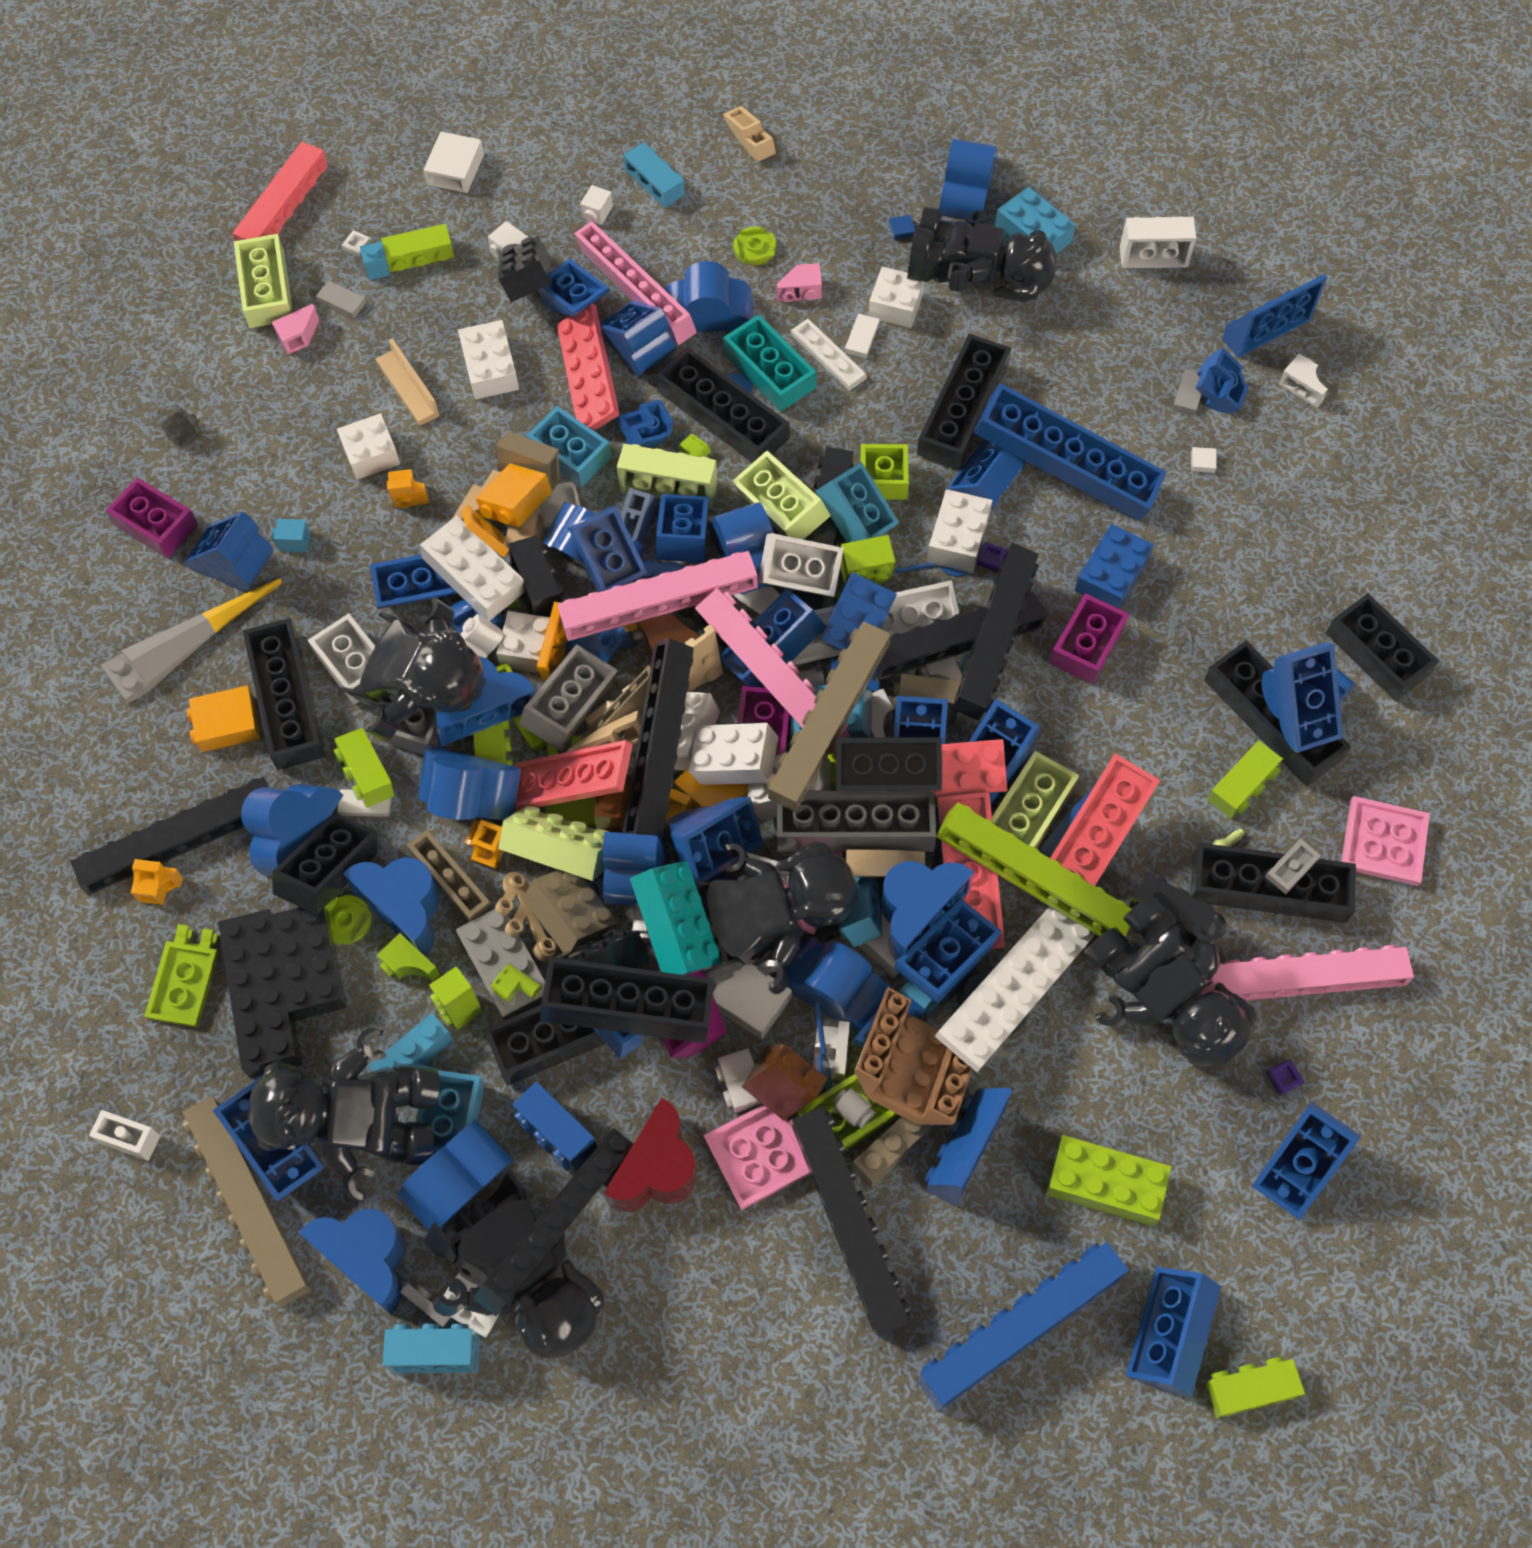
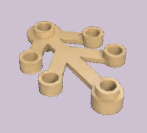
[495,872,556,962]

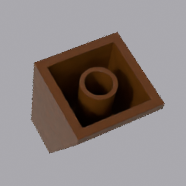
[637,613,699,662]
[594,773,632,833]
[742,1044,827,1121]

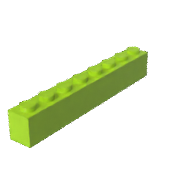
[936,803,1131,937]

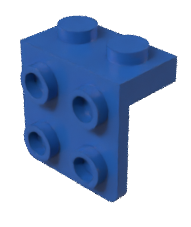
[565,626,637,664]

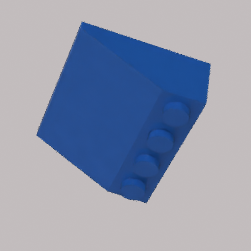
[1222,274,1327,358]
[924,1088,1013,1207]

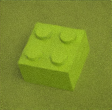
[860,444,909,500]
[840,535,895,584]

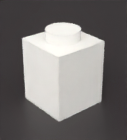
[580,185,613,225]

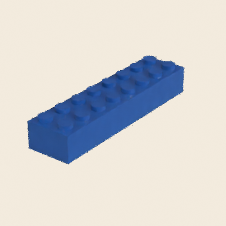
[973,383,1167,521]
[918,1242,1129,1412]

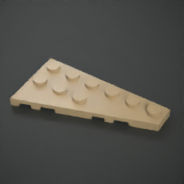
[585,624,723,729]

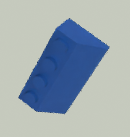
[946,439,1026,507]
[370,554,457,609]
[720,588,827,688]
[1126,1267,1221,1397]

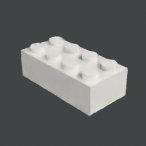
[420,516,524,621]

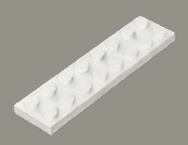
[792,580,959,666]
[935,906,1096,1072]

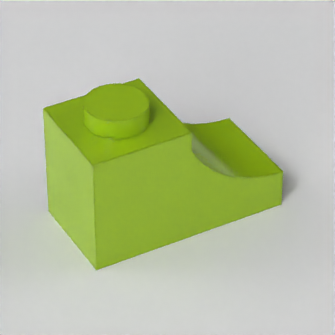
[377,933,440,982]

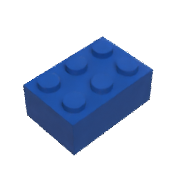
[656,494,709,563]
[567,506,647,592]
[1075,523,1154,609]
[818,573,897,652]
[512,1081,597,1173]

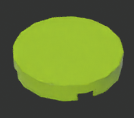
[733,227,777,265]
[325,895,372,945]

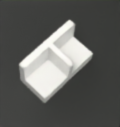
[813,1021,850,1081]

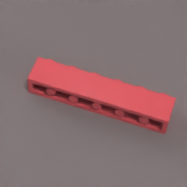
[232,142,328,241]

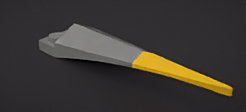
[101,578,282,704]

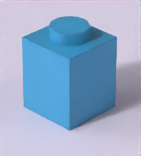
[360,242,390,280]
[272,519,311,552]

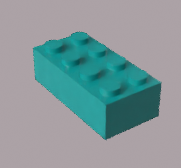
[723,314,816,412]
[630,861,722,975]

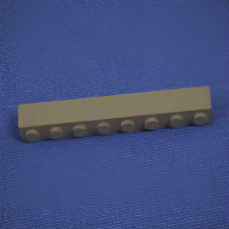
[766,621,891,812]
[182,1096,312,1308]

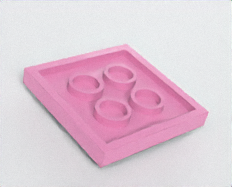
[1341,796,1430,886]
[703,1105,810,1210]

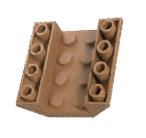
[854,987,973,1125]

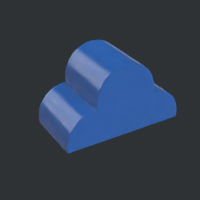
[939,138,998,219]
[664,261,753,332]
[600,301,676,376]
[541,502,645,569]
[709,502,773,595]
[183,511,274,591]
[1262,642,1343,753]
[436,656,535,747]
[893,696,948,801]
[969,699,1041,808]
[418,745,521,820]
[241,784,344,877]
[666,797,764,884]
[603,832,669,907]
[343,857,440,956]
[881,861,974,961]
[894,899,1002,1003]
[785,939,891,1033]
[212,1077,325,1201]
[1252,1101,1361,1220]
[397,1119,513,1230]
[298,1209,405,1315]

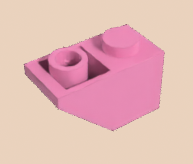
[777,263,822,302]
[272,304,319,354]

